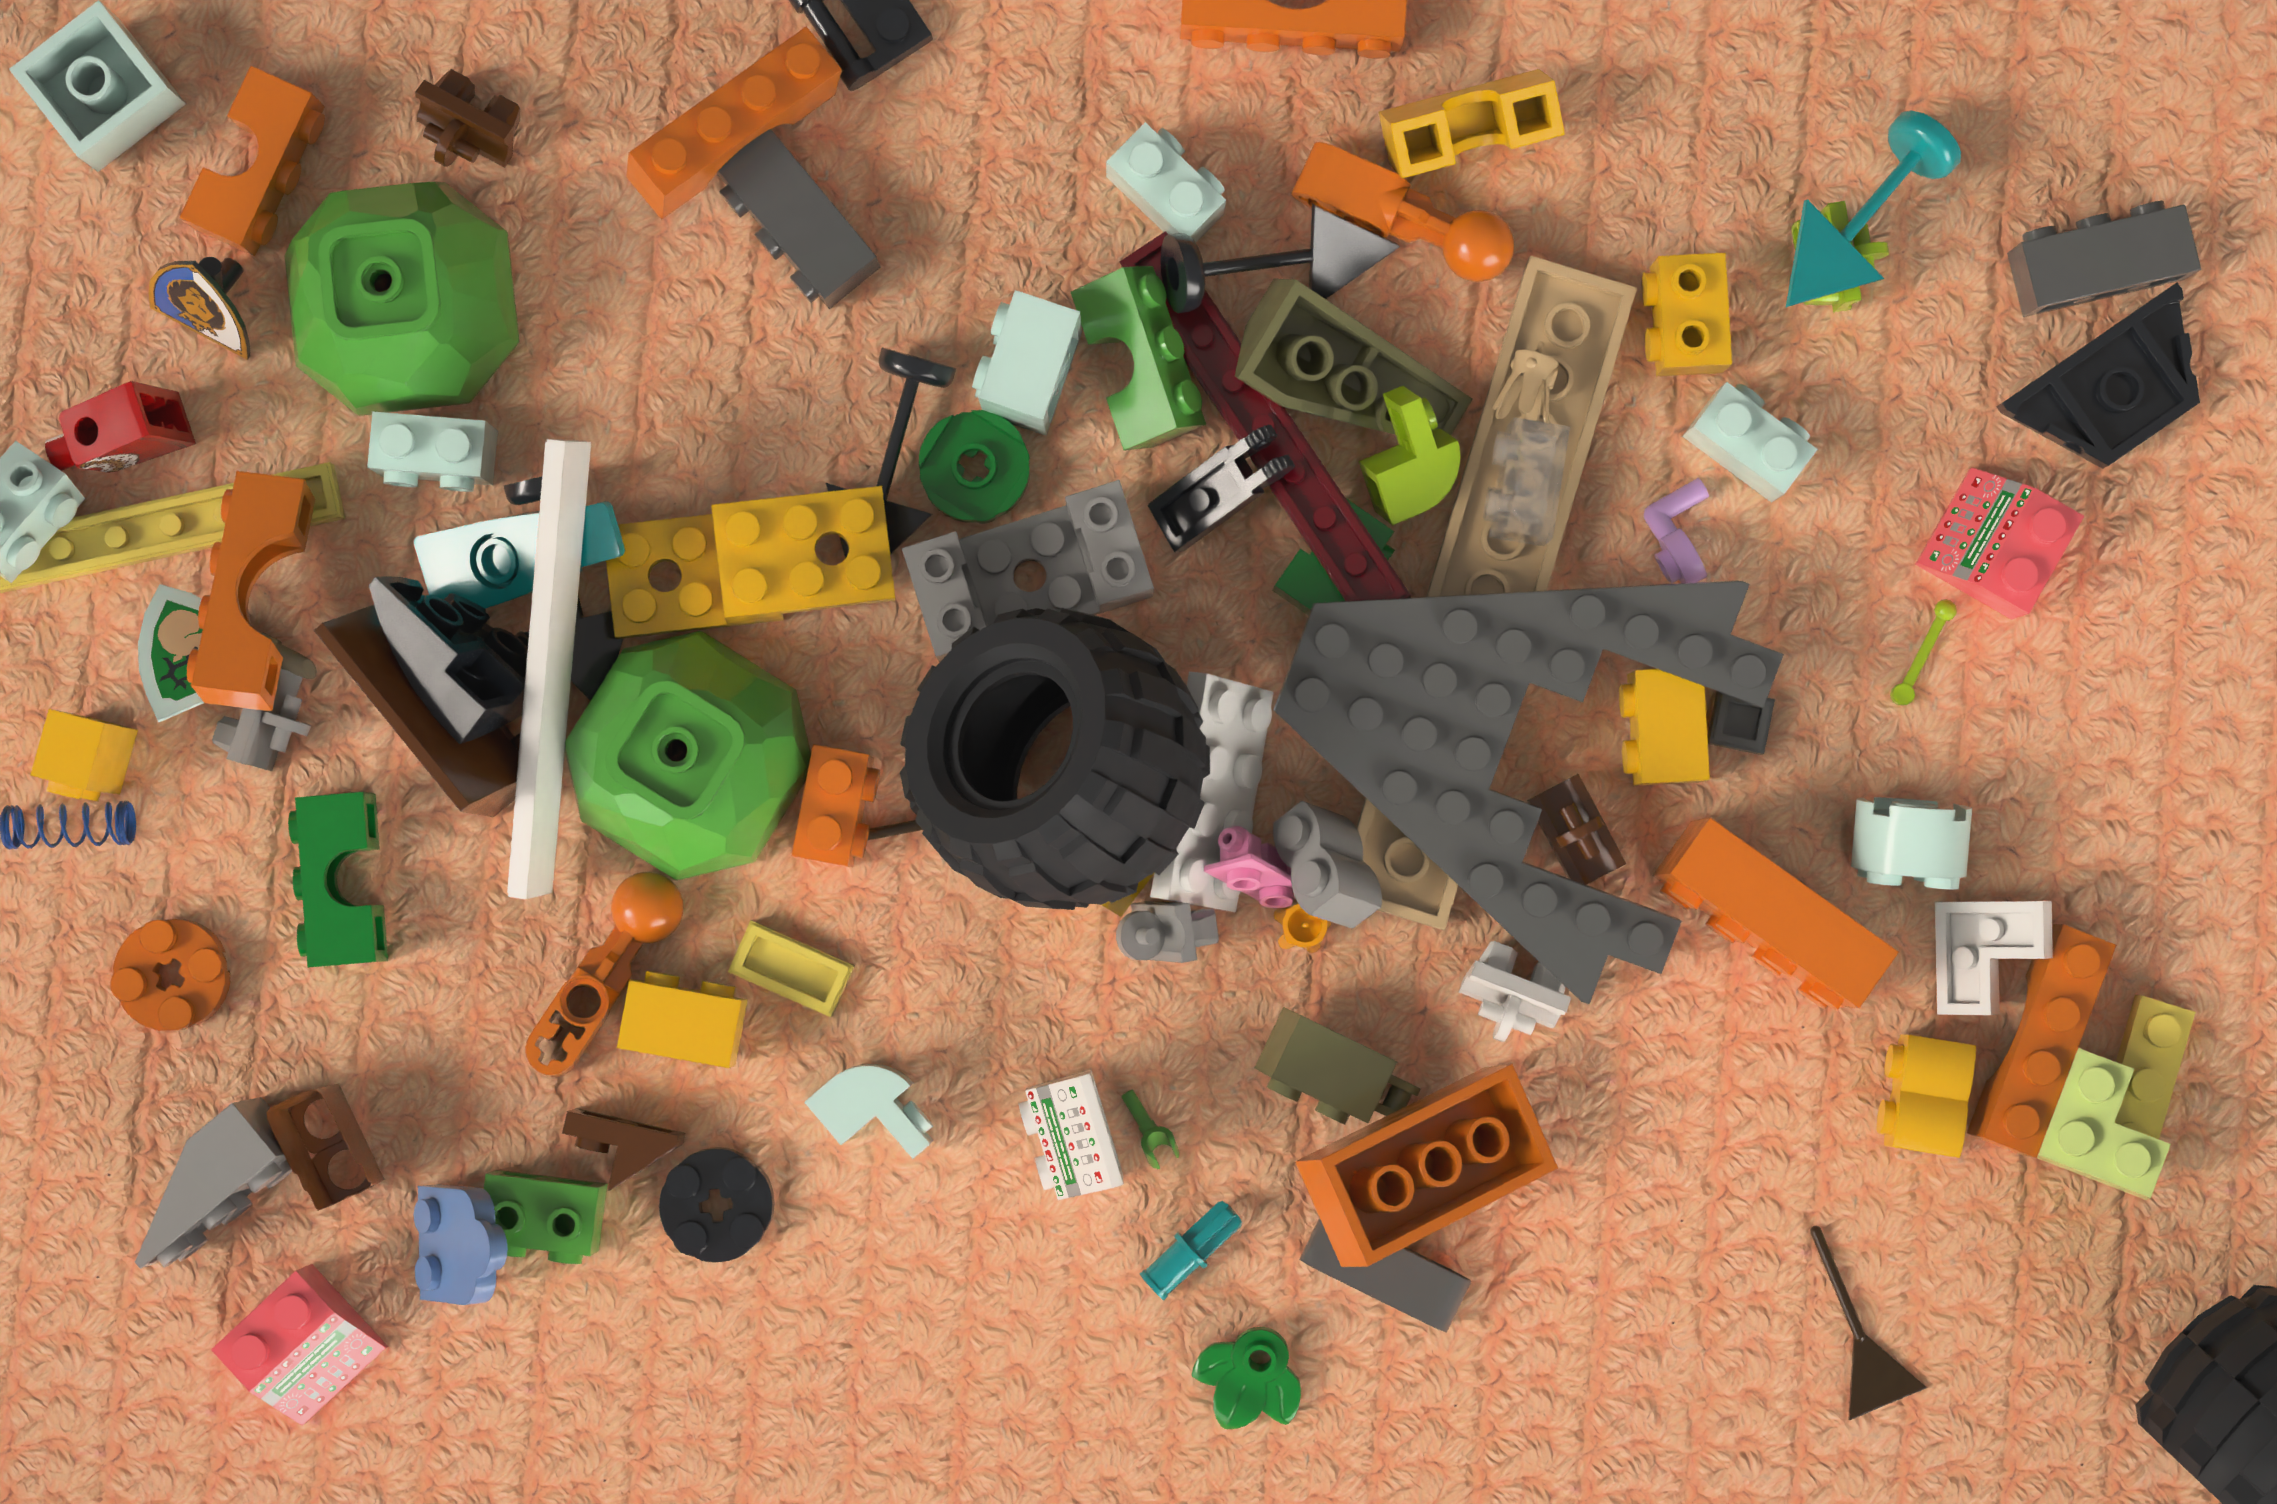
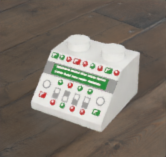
[1018,1069,1123,1200]

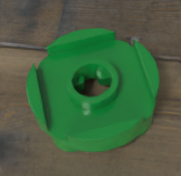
[919,410,1030,524]

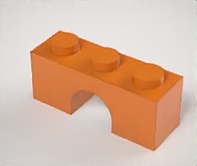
[179,66,325,256]

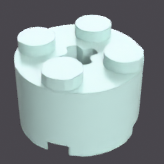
[1851,797,1972,890]

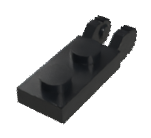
[1147,424,1295,553]

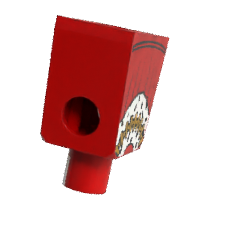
[45,381,196,473]

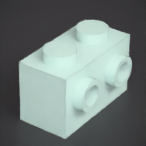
[1106,122,1226,242]
[1682,382,1818,503]
[367,411,498,492]
[0,440,85,583]

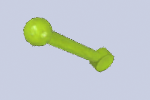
[1890,599,1957,706]

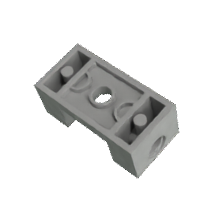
[902,480,1154,662]

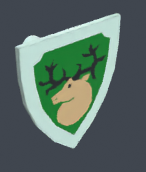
[138,584,204,722]

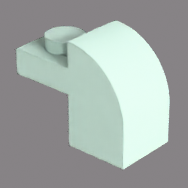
[804,1064,933,1159]

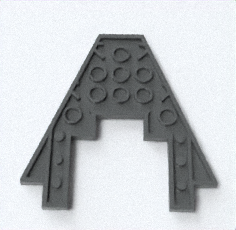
[1274,580,1784,1004]

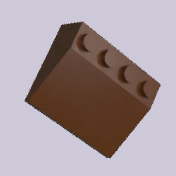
[314,605,521,817]

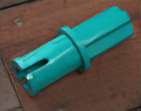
[1140,1201,1242,1300]

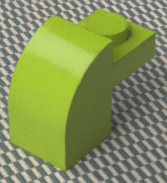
[1358,386,1460,526]

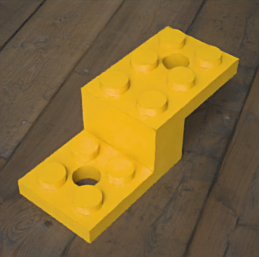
[606,486,895,639]

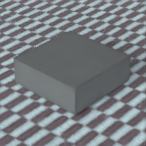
[1707,691,1775,755]

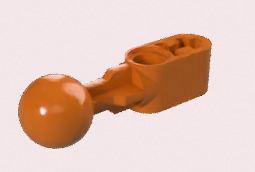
[1291,142,1514,282]
[525,872,684,1077]

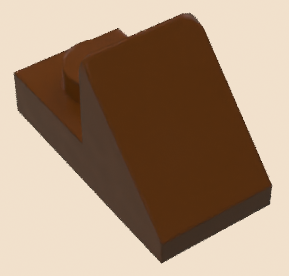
[562,1108,686,1191]

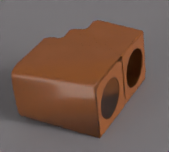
[266,1083,385,1211]

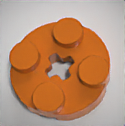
[110,919,231,1031]

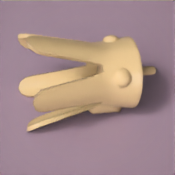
[1492,341,1558,430]

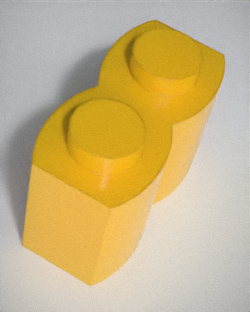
[1877,1034,1976,1158]

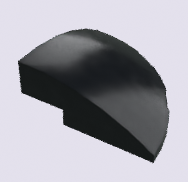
[369,576,529,744]

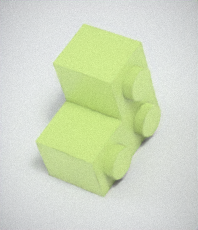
[2037,1048,2171,1200]

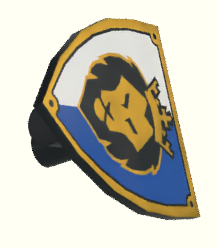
[148,257,250,360]

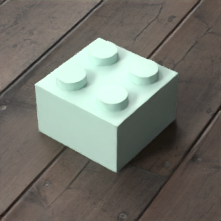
[9,0,186,172]
[972,290,1082,436]

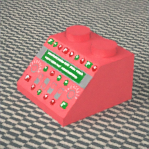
[1915,467,2084,620]
[211,1264,388,1426]

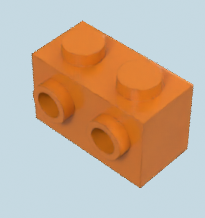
[791,744,880,868]

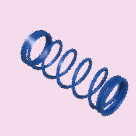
[0,801,136,850]

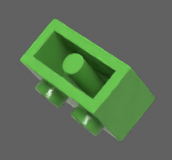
[484,1170,608,1264]

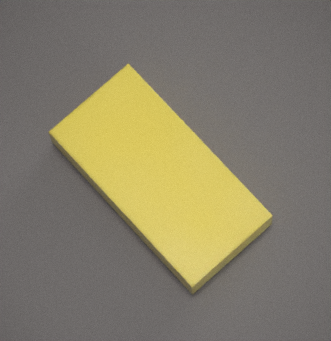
[728,920,855,1017]

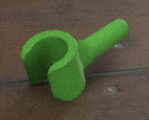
[1121,1090,1179,1169]

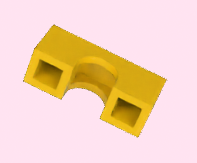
[1378,69,1565,178]

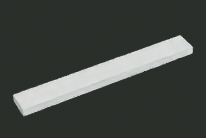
[507,439,591,899]

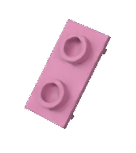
[1204,826,1296,908]

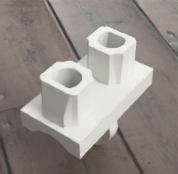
[1459,941,1571,1042]

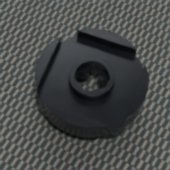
[659,1147,775,1263]

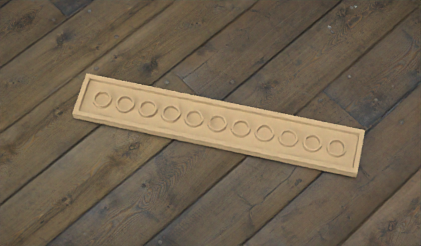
[1356,255,1637,930]

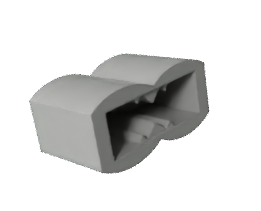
[1273,801,1382,929]

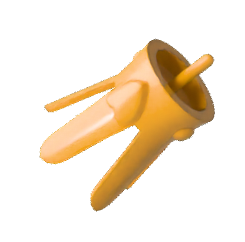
[1273,903,1331,953]

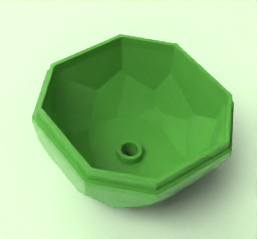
[284,182,520,416]
[565,631,811,880]

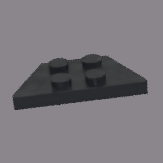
[1996,282,2200,469]

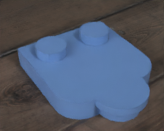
[414,1184,508,1305]

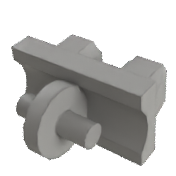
[212,669,311,771]
[1116,901,1219,963]

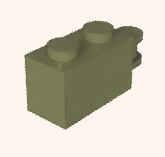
[1254,1007,1421,1125]

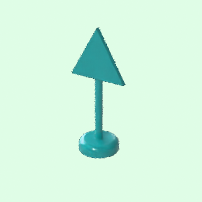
[1785,110,1961,308]

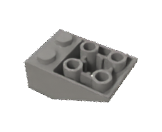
[135,1097,292,1269]

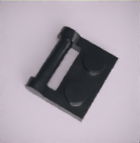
[789,0,933,91]

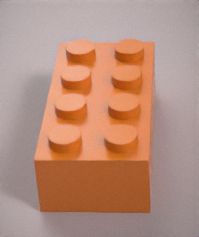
[1652,818,1899,1010]
[1295,1064,1558,1267]

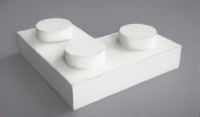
[1935,901,2053,1015]

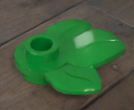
[1192,1327,1301,1429]

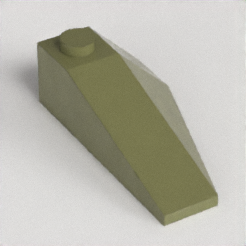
[1235,279,1472,435]

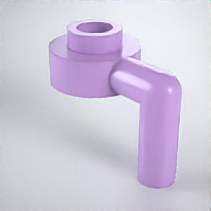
[1644,478,1709,584]

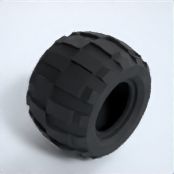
[900,608,1210,910]
[2135,1285,2277,1504]

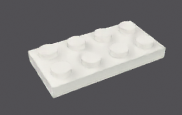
[1150,671,1274,912]

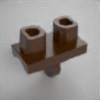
[415,69,520,168]
[1527,774,1626,885]

